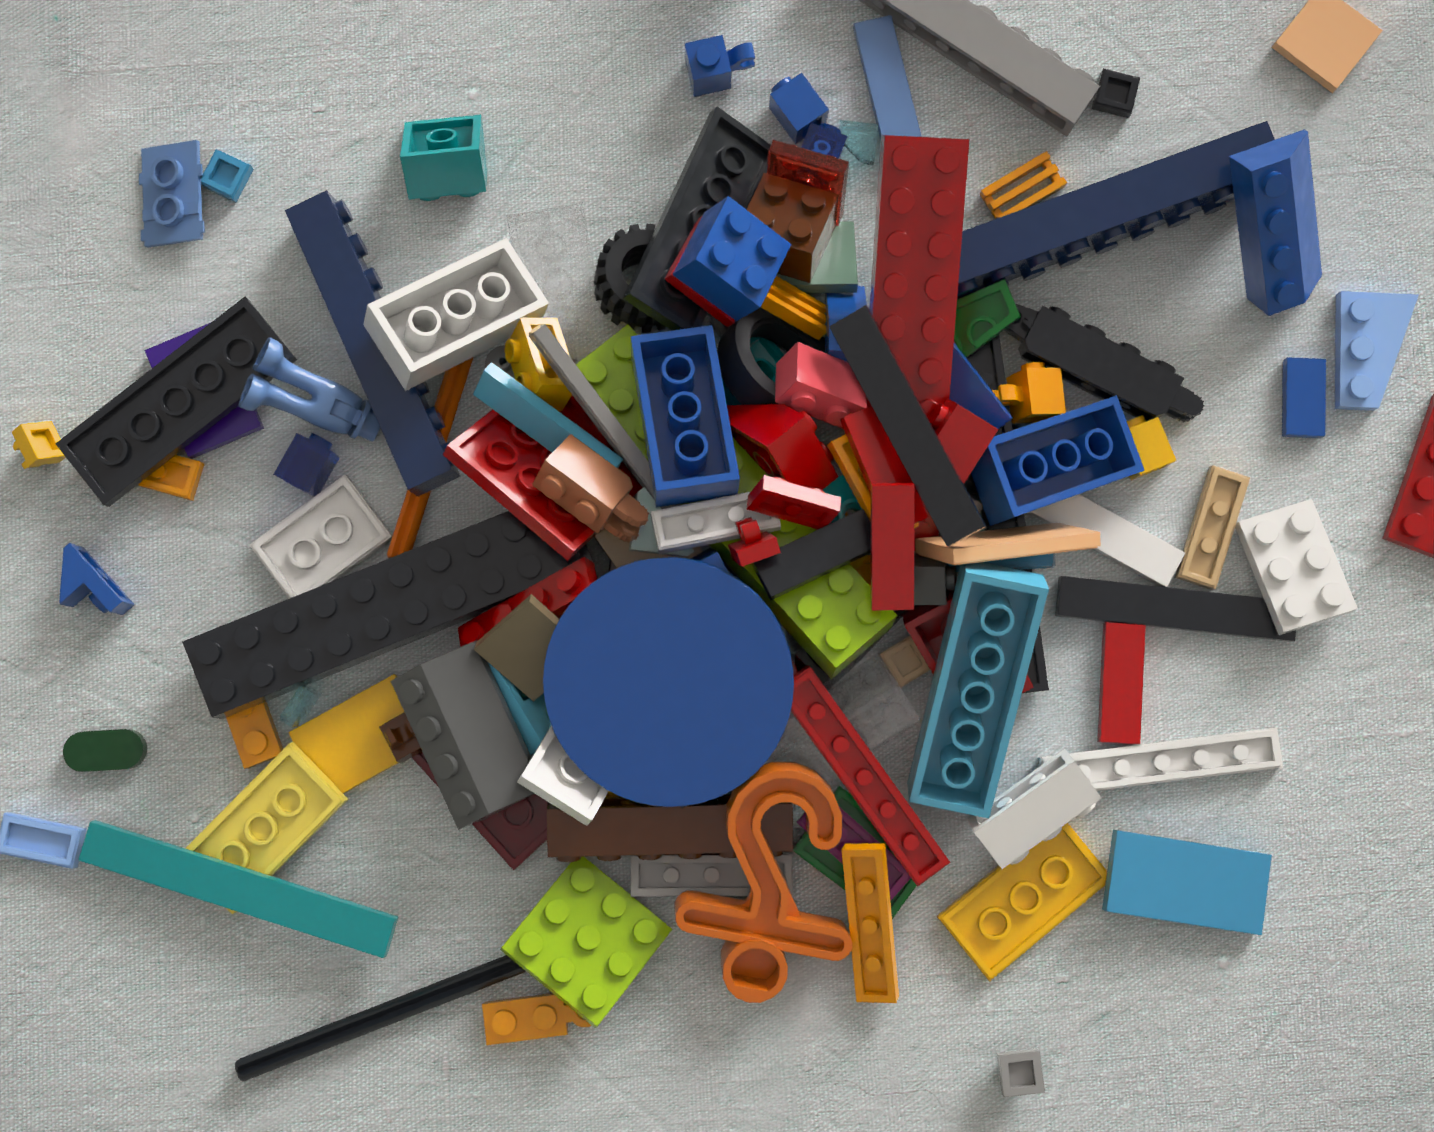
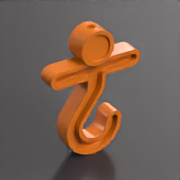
[674,762,852,1003]

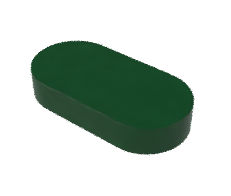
[63,729,147,772]

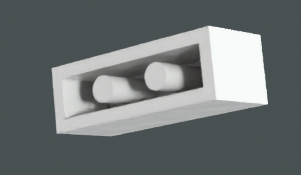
[967,749,1102,869]

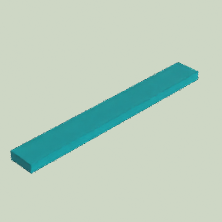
[78,820,399,958]

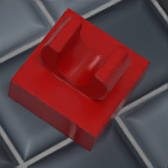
[728,517,781,567]

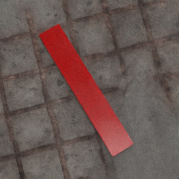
[791,665,951,886]

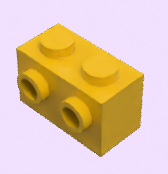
[504,318,572,411]

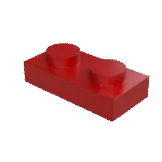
[747,475,841,530]

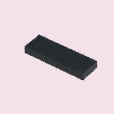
[752,509,871,601]

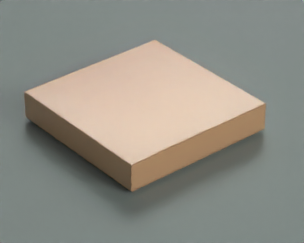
[1271,0,1383,93]

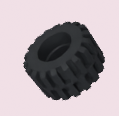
[594,223,666,333]

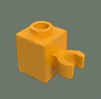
[992,362,1066,424]

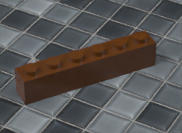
[547,794,793,862]

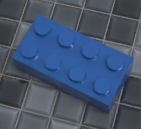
[631,325,740,507]
[971,395,1145,526]

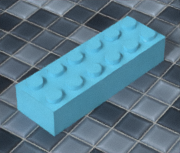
[907,562,1049,819]

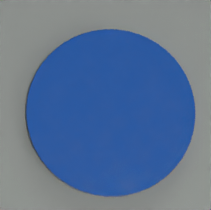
[543,557,794,807]

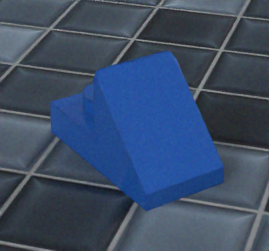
[59,543,135,615]

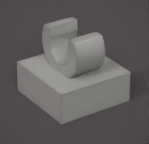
[996,1048,1045,1097]

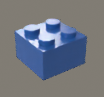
[672,196,791,322]

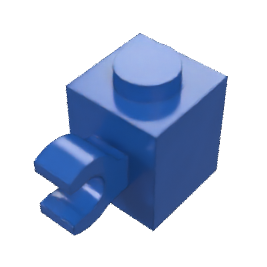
[685,35,755,97]

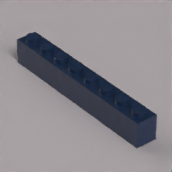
[285,190,461,497]

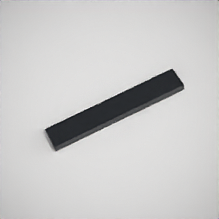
[829,305,987,547]
[1055,576,1296,642]

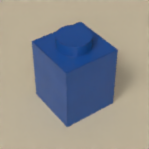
[769,73,829,144]

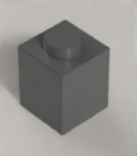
[914,553,957,605]

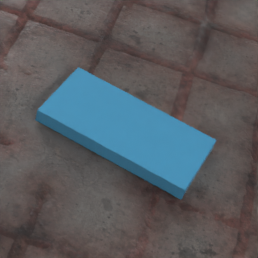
[1102,829,1272,935]

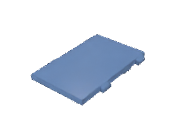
[139,140,205,248]

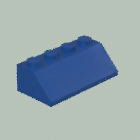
[1229,129,1322,316]

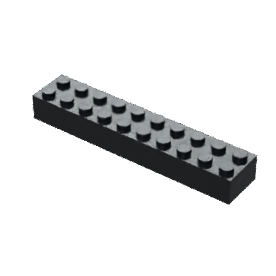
[182,511,593,719]

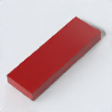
[840,406,929,524]
[871,483,915,611]
[1097,622,1146,744]

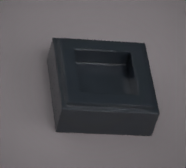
[1092,68,1140,118]

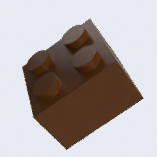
[747,173,839,283]

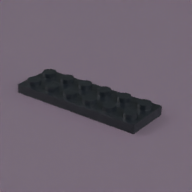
[623,106,779,331]
[55,296,297,507]

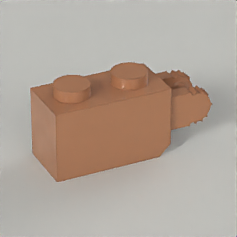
[532,434,649,543]

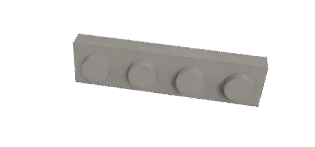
[631,854,793,897]

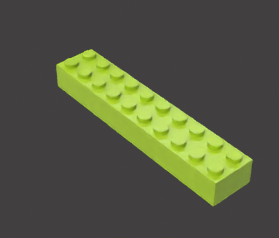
[576,324,897,679]

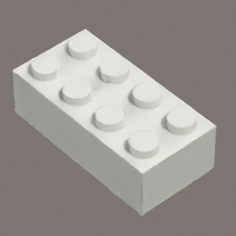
[363,238,549,391]

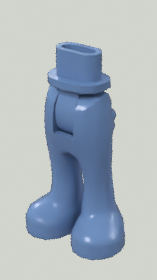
[239,337,380,442]

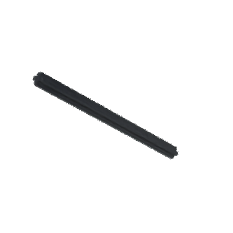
[235,955,526,1081]

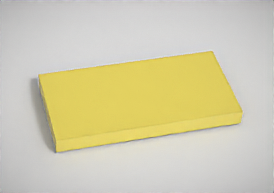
[185,742,349,914]

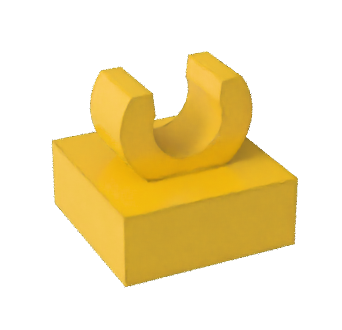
[12,421,66,469]

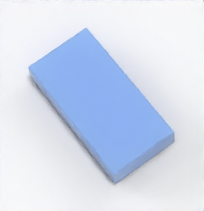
[0,812,87,869]

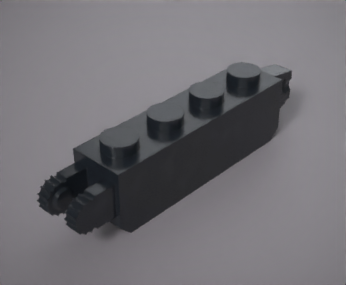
[1004,304,1205,423]

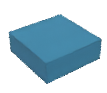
[201,149,254,203]

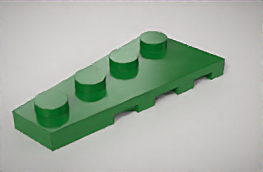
[954,279,1021,358]

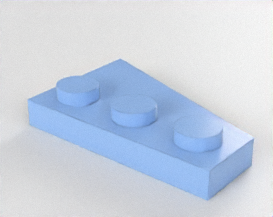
[1335,291,1419,411]

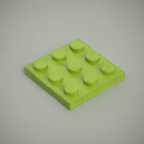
[500,856,672,1028]

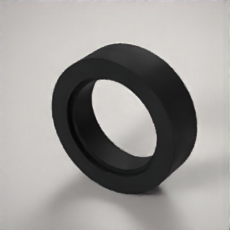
[717,307,825,405]

